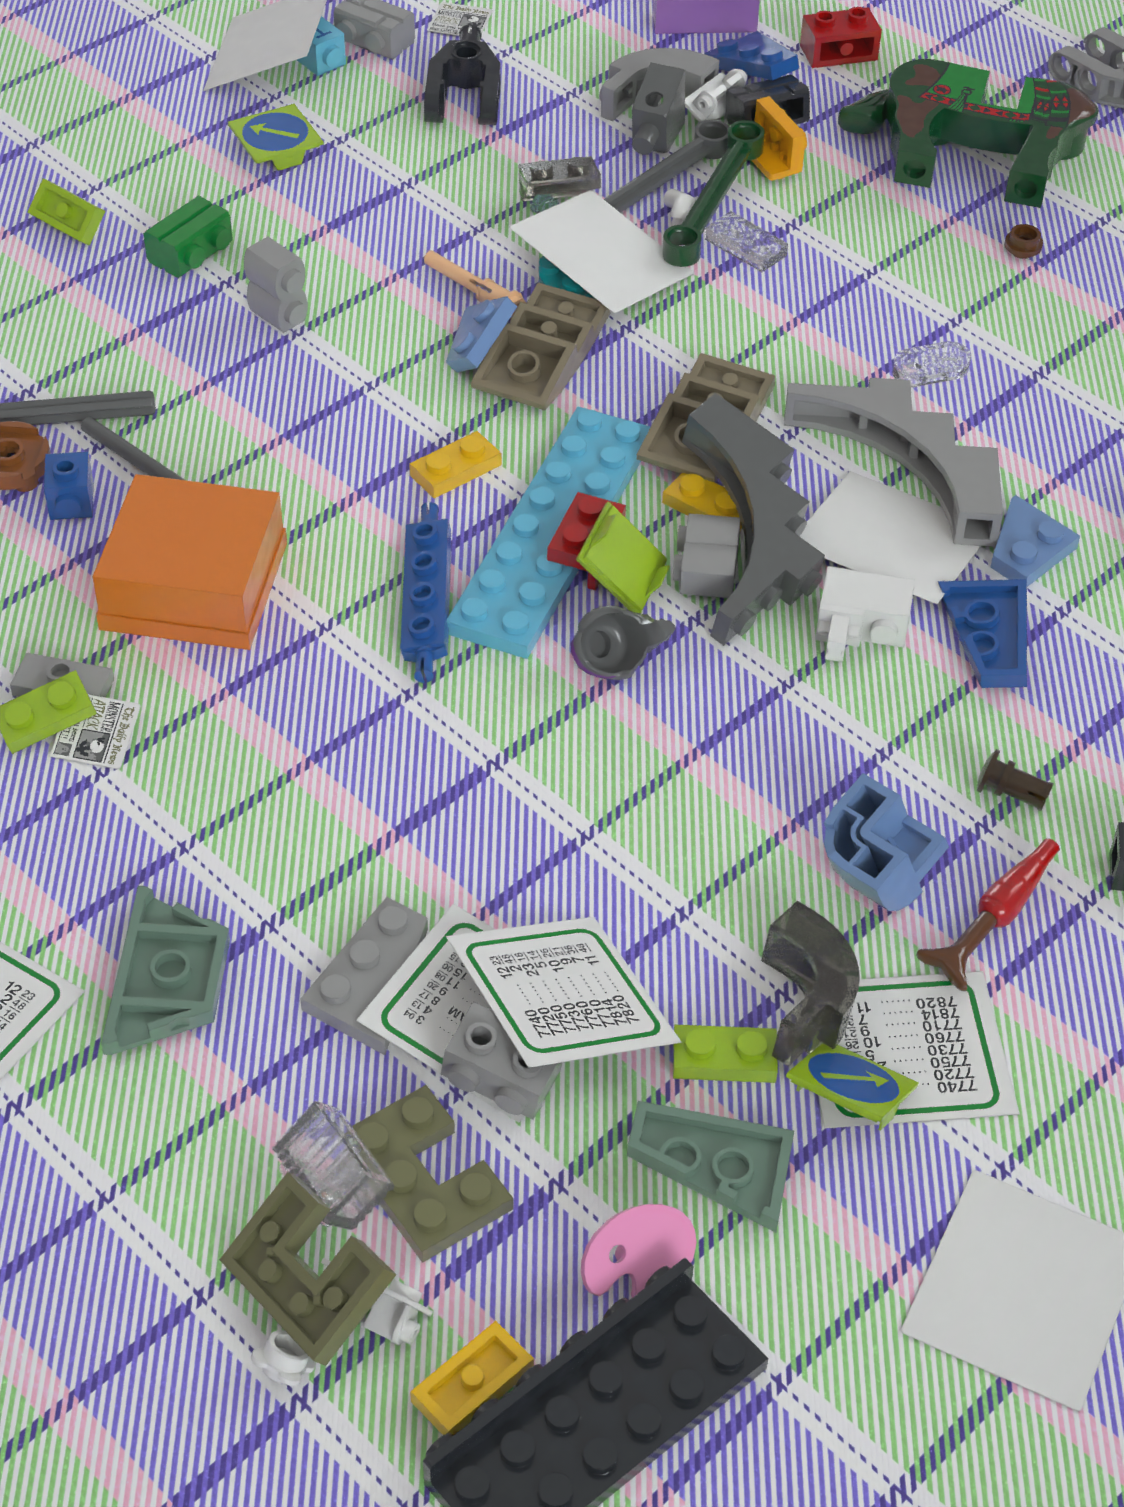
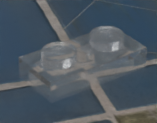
[705,211,788,272]

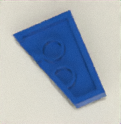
[704,31,800,80]
[938,579,1027,688]

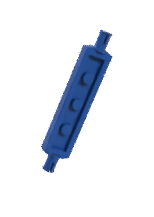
[400,502,451,683]

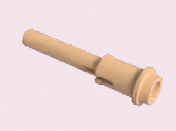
[424,250,526,319]

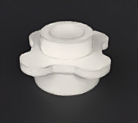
[251,1330,316,1386]

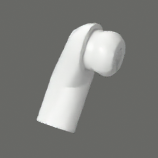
[664,189,696,226]

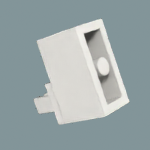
[815,566,915,662]

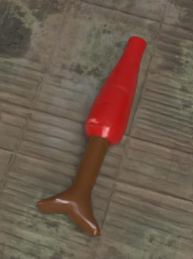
[916,838,1060,992]

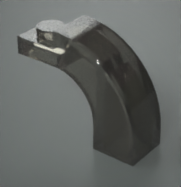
[761,901,860,1066]

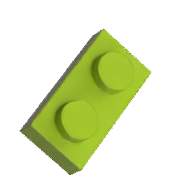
[27,178,106,246]
[0,670,97,754]
[673,1024,778,1083]

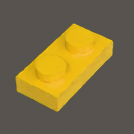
[409,431,502,498]
[662,473,742,530]
[410,1321,534,1435]

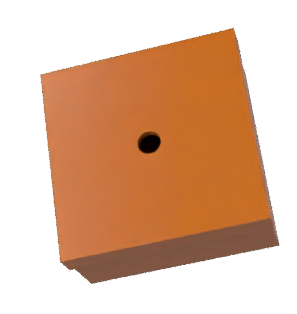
[92,474,287,650]

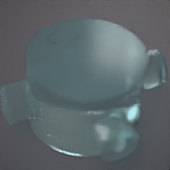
[530,190,559,214]

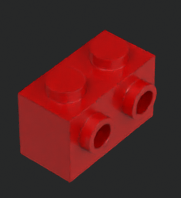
[800,7,882,68]

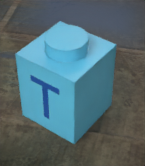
[297,16,346,76]

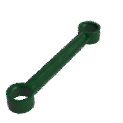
[662,120,765,267]

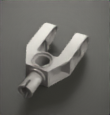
[1048,27,1124,109]

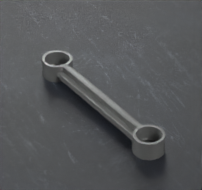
[604,120,729,213]

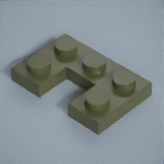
[336,1085,513,1263]
[219,1172,397,1366]

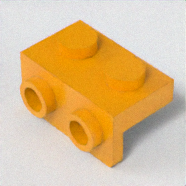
[751,96,807,181]

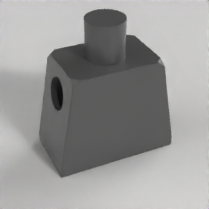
[632,62,685,155]

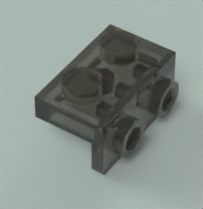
[518,156,601,201]

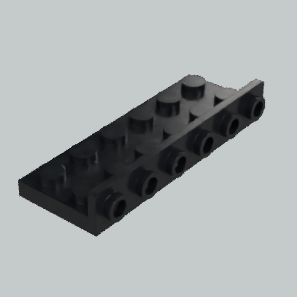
[423,1258,769,1507]

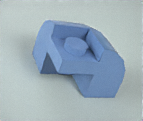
[824,773,949,911]

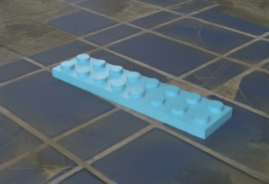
[447,406,650,659]

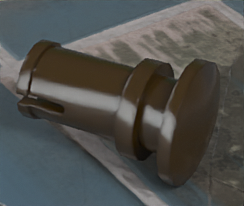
[977,749,1054,811]

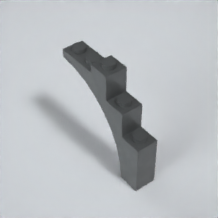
[682,393,825,646]

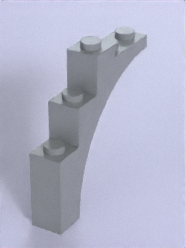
[784,378,1003,547]

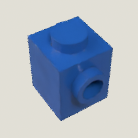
[44,452,94,520]

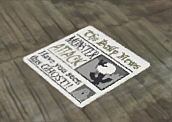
[427,2,493,36]
[50,694,141,769]

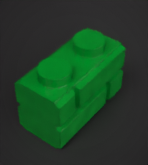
[143,195,233,278]

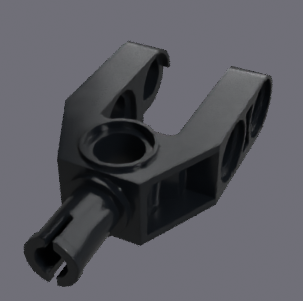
[424,24,501,125]

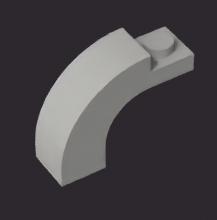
[599,48,719,122]

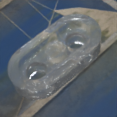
[892,341,971,388]

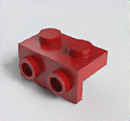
[547,492,626,591]

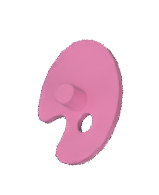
[581,1204,697,1298]

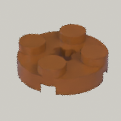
[0,421,51,492]

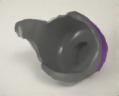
[570,605,675,680]

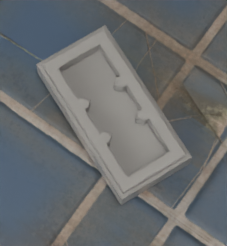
[10,653,114,698]

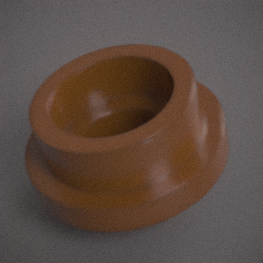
[1004,224,1043,259]

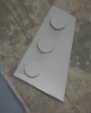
[300,897,428,1055]

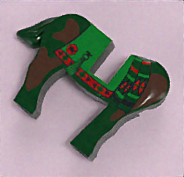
[838,59,1099,208]

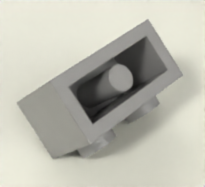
[441,1001,562,1120]

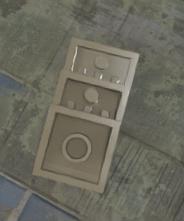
[470,282,610,410]
[636,353,775,482]

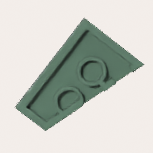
[627,1101,794,1233]

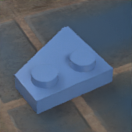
[446,296,518,373]
[990,495,1080,587]

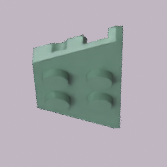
[101,886,230,1055]

